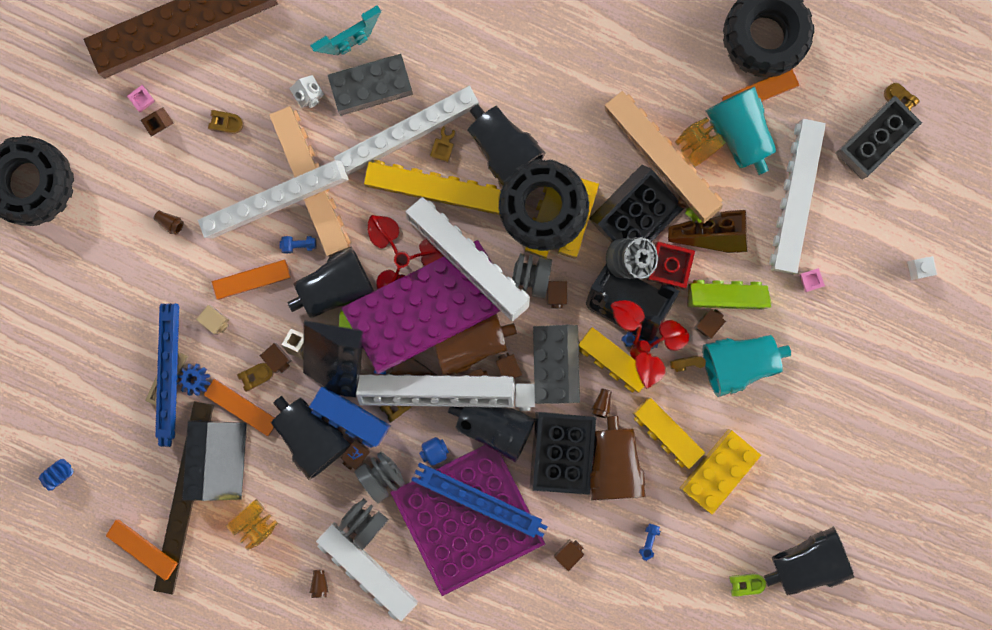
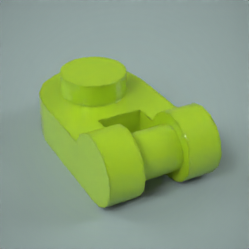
[729,573,766,597]

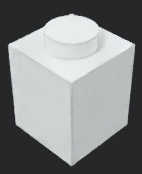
[907,256,937,280]
[515,384,535,411]

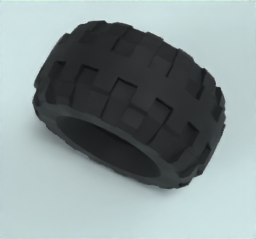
[723,0,815,78]
[0,136,74,226]
[498,159,589,251]

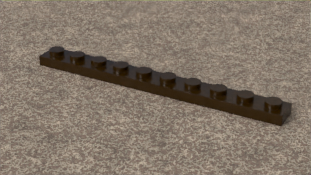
[153,401,214,595]

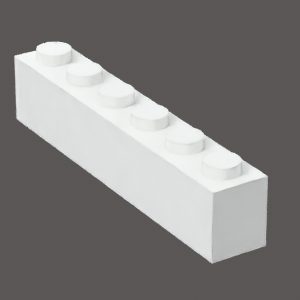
[316,522,418,621]

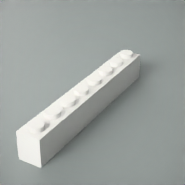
[334,86,479,176]
[769,119,826,274]
[198,160,349,239]
[405,197,529,322]
[356,374,515,408]

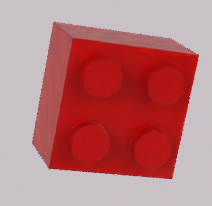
[646,242,695,290]

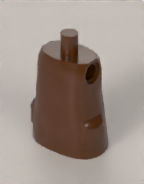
[434,314,517,376]
[590,416,646,500]

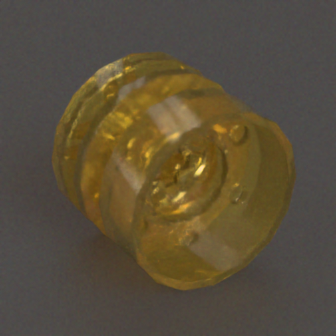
[675,117,727,168]
[225,499,278,551]

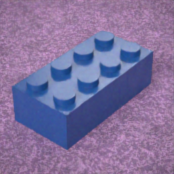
[309,386,391,448]

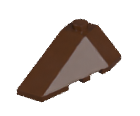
[668,210,747,253]

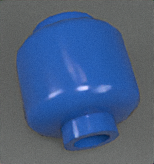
[419,437,449,466]

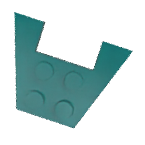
[310,5,381,56]

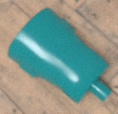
[705,87,776,175]
[702,335,791,397]

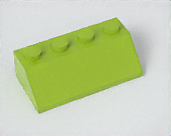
[687,280,771,309]

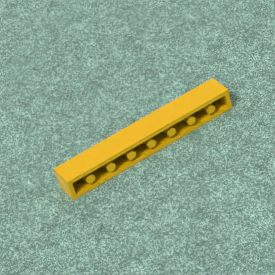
[364,160,500,215]

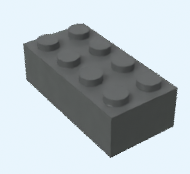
[328,54,413,116]
[835,96,922,180]
[533,325,580,404]

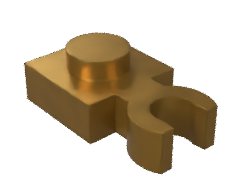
[430,126,455,163]

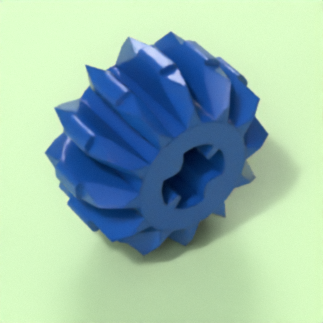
[177,364,210,396]
[39,459,74,491]

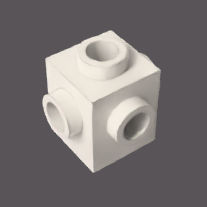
[289,75,324,108]

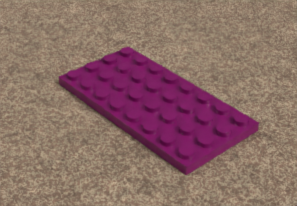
[341,240,500,374]

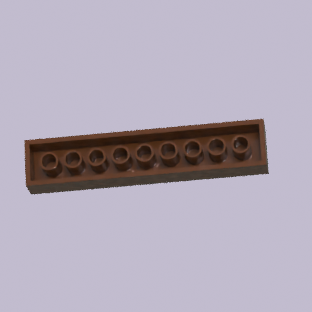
[83,0,278,79]

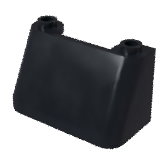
[586,264,680,341]

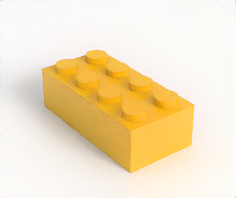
[679,429,762,515]

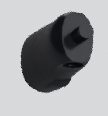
[467,104,546,186]
[287,246,374,318]
[271,396,351,480]
[448,406,535,463]
[764,526,854,595]

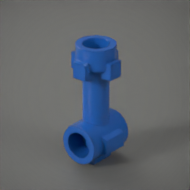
[280,236,317,254]
[621,332,658,349]
[638,523,661,561]

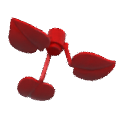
[368,215,444,290]
[610,300,689,389]

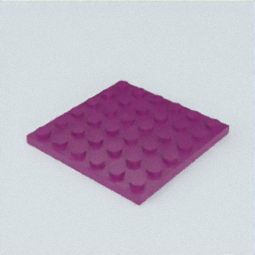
[390,445,545,596]

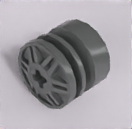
[606,238,658,279]
[512,253,552,299]
[355,451,405,504]
[338,498,389,551]

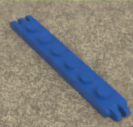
[155,303,179,447]
[411,462,548,537]

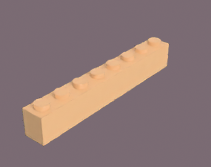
[605,91,723,223]
[269,106,351,257]

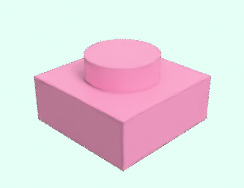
[127,85,155,112]
[799,268,825,292]

